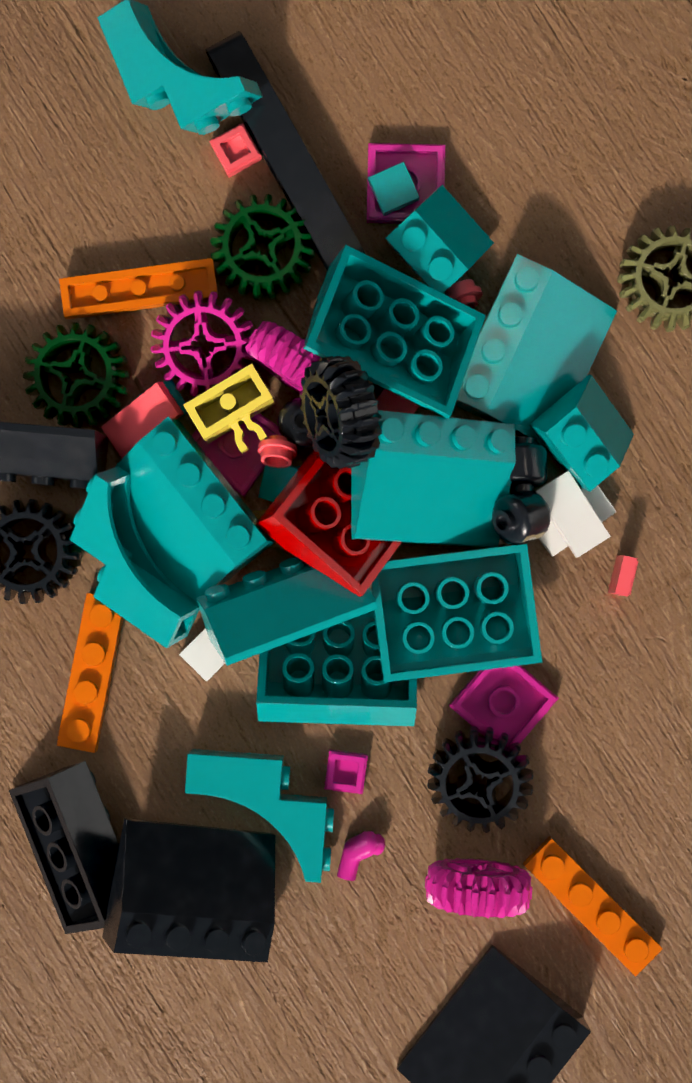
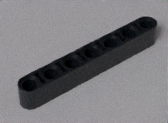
[205,31,365,271]

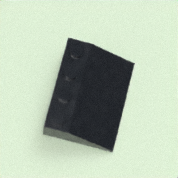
[102,818,276,962]
[397,945,591,1083]

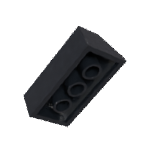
[0,422,109,489]
[9,761,120,934]

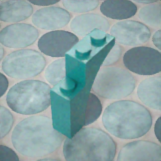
[97,0,263,135]
[70,466,200,648]
[185,749,334,883]

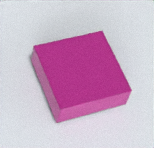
[324,749,368,794]

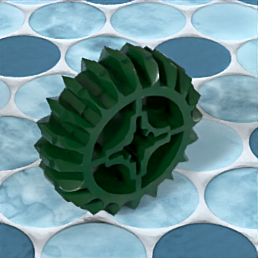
[210,194,315,301]
[23,322,130,428]

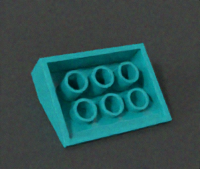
[303,245,486,419]
[455,254,617,448]
[351,410,516,548]
[114,416,275,602]
[370,544,543,683]
[256,611,417,726]

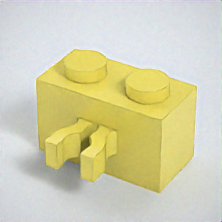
[183,364,275,453]

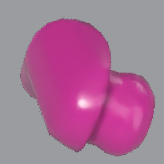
[337,831,385,881]

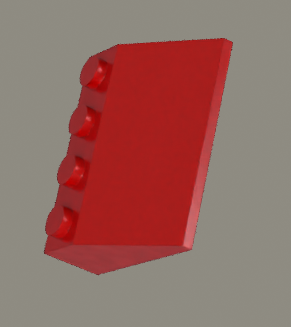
[256,450,402,597]

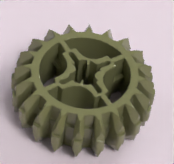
[617,225,692,332]

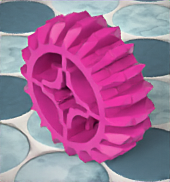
[151,290,253,396]
[245,321,321,393]
[425,858,533,919]

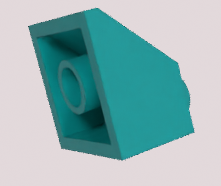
[385,185,494,293]
[529,375,634,492]

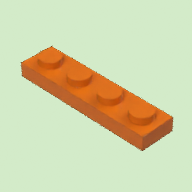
[59,258,219,320]
[56,593,123,753]
[523,836,663,977]

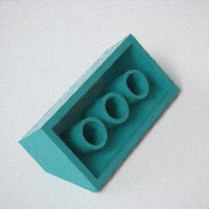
[196,557,378,666]

